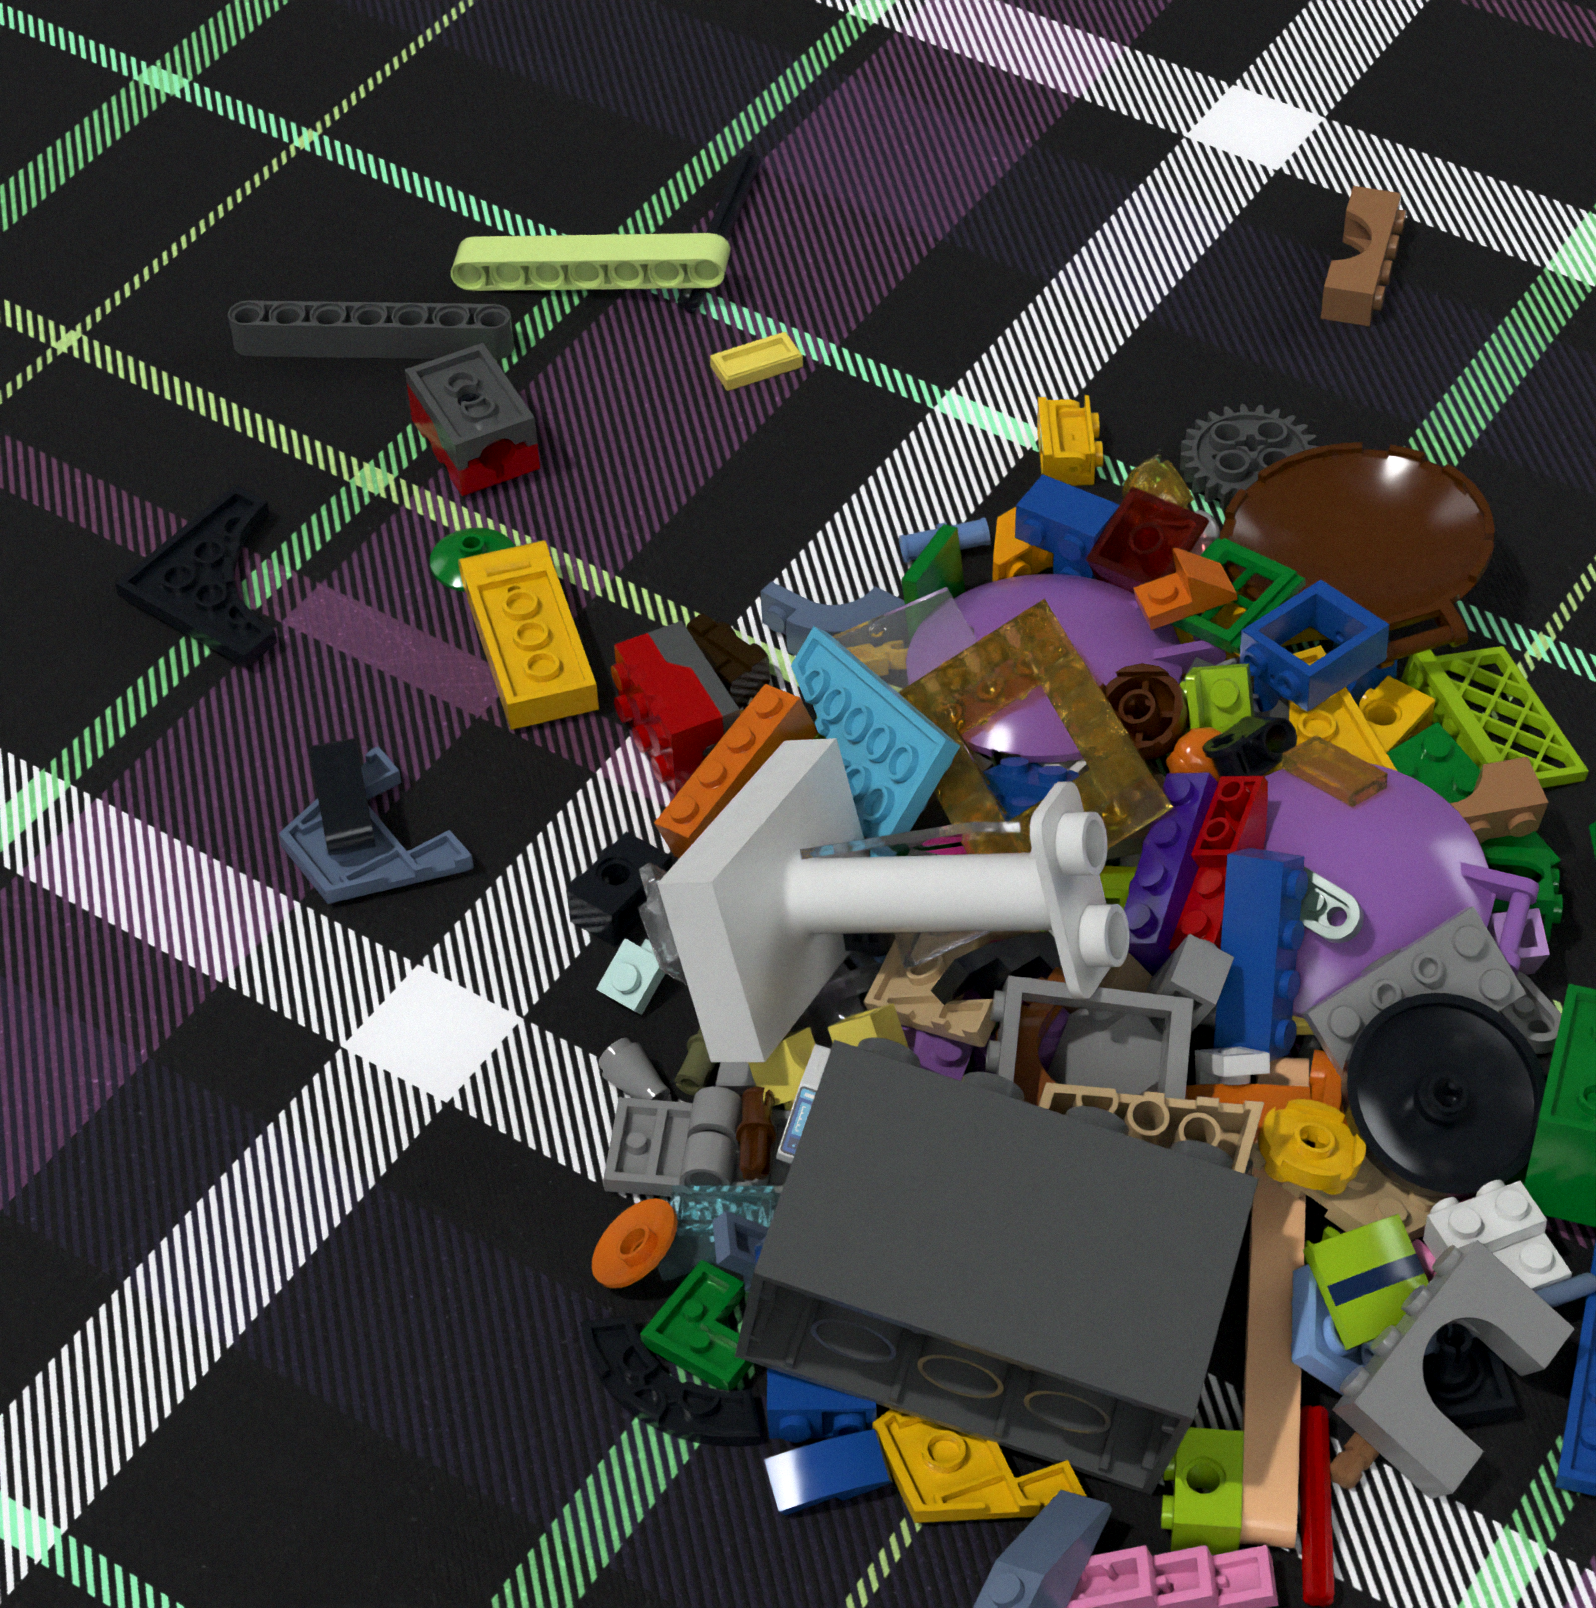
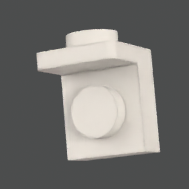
[1195,1046,1270,1085]

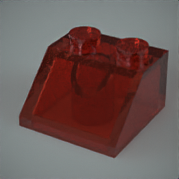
[1086,486,1209,594]

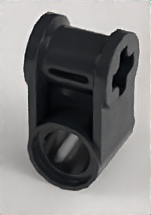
[1202,716,1297,782]

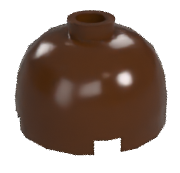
[1091,663,1189,762]

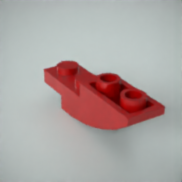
[1168,776,1268,953]

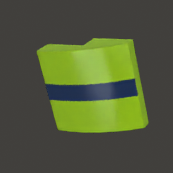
[1303,1214,1429,1350]

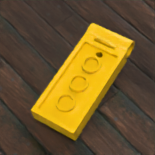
[458,540,599,730]

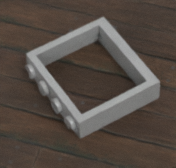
[985,976,1194,1099]

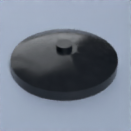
[1341,993,1546,1199]

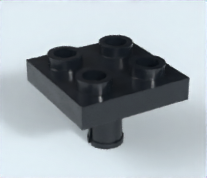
[1423,1323,1517,1426]

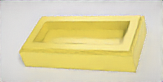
[710,331,803,391]

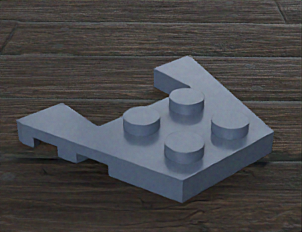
[279,746,474,904]

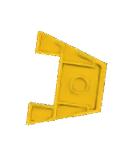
[872,1409,1087,1523]

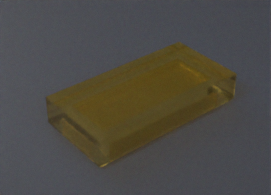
[1282,735,1388,807]

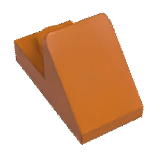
[1133,548,1238,630]

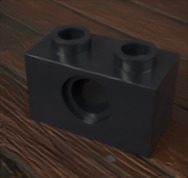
[566,831,672,947]

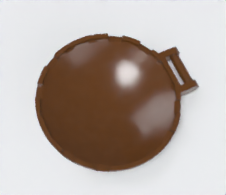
[1220,442,1495,669]

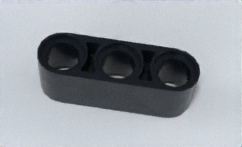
[309,738,376,856]

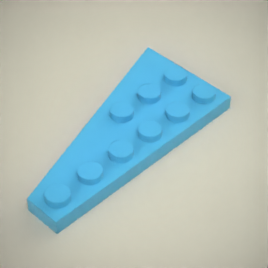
[791,626,960,857]

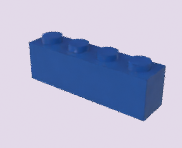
[1213,848,1308,1062]

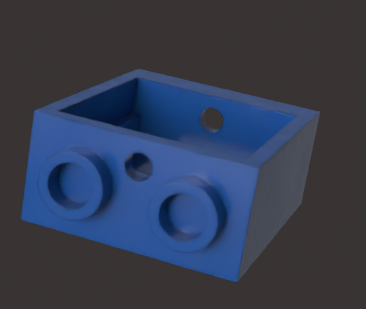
[1240,579,1390,712]

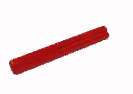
[1299,1405,1335,1607]

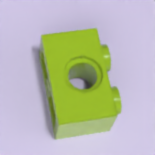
[1161,1427,1244,1555]

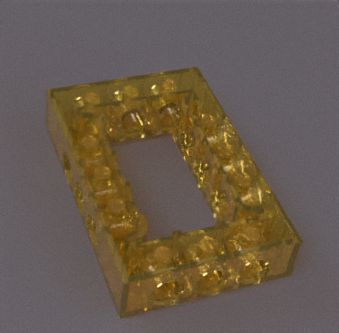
[898,598,1174,854]

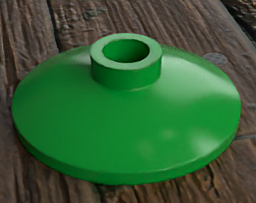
[430,528,515,592]

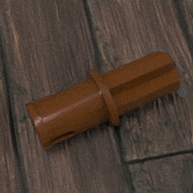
[736,1087,777,1182]

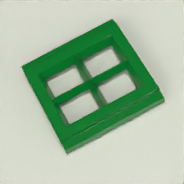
[1170,538,1306,654]

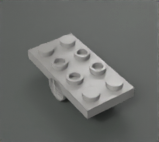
[1302,906,1526,1079]
[603,1086,791,1205]

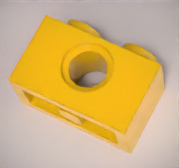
[1358,675,1436,753]

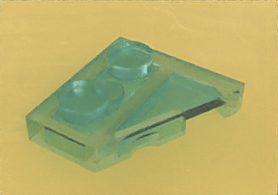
[658,1186,777,1280]

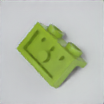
[1180,663,1254,734]

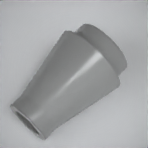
[598,1038,670,1101]

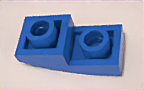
[764,1429,893,1515]

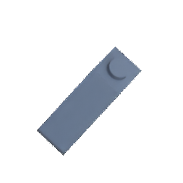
[973,1490,1112,1608]

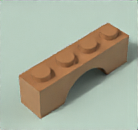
[1321,186,1406,326]
[1450,757,1549,844]

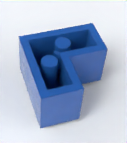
[1015,474,1121,582]

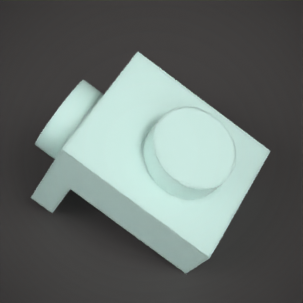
[596,938,680,1015]

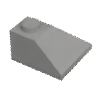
[1047,1008,1162,1095]

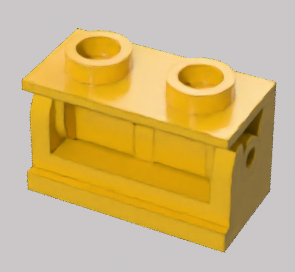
[1037,395,1103,486]

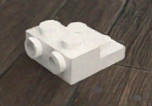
[1423,1180,1572,1291]

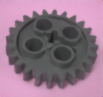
[1180,404,1320,509]

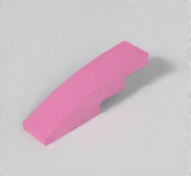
[1066,1545,1279,1608]

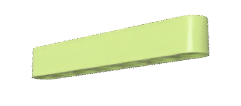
[451,233,730,291]

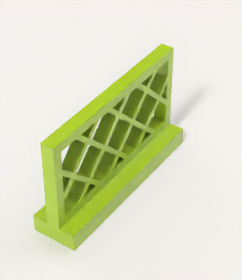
[1400,646,1589,788]

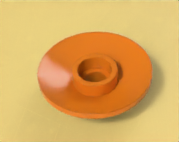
[592,1198,678,1289]

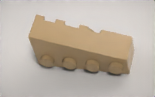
[1038,1083,1264,1174]

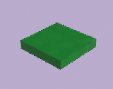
[901,524,965,645]

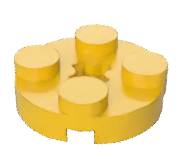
[1258,1099,1366,1195]

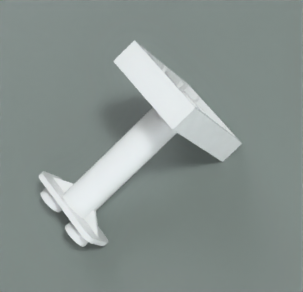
[657,738,1129,1062]

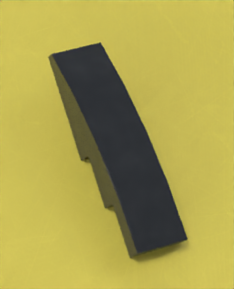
[930,931,1062,1005]

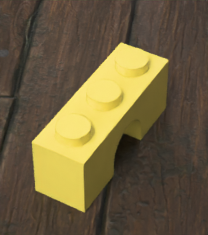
[748,1003,909,1111]

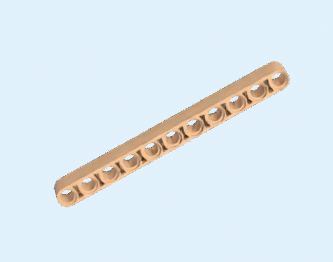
[1239,1057,1309,1548]

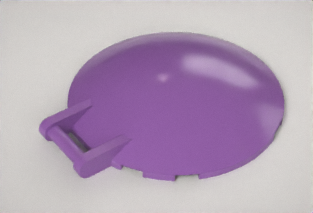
[907,574,1226,763]
[1264,760,1539,1019]

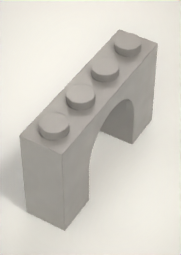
[1332,1240,1575,1499]

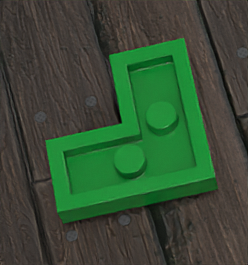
[640,1259,754,1390]

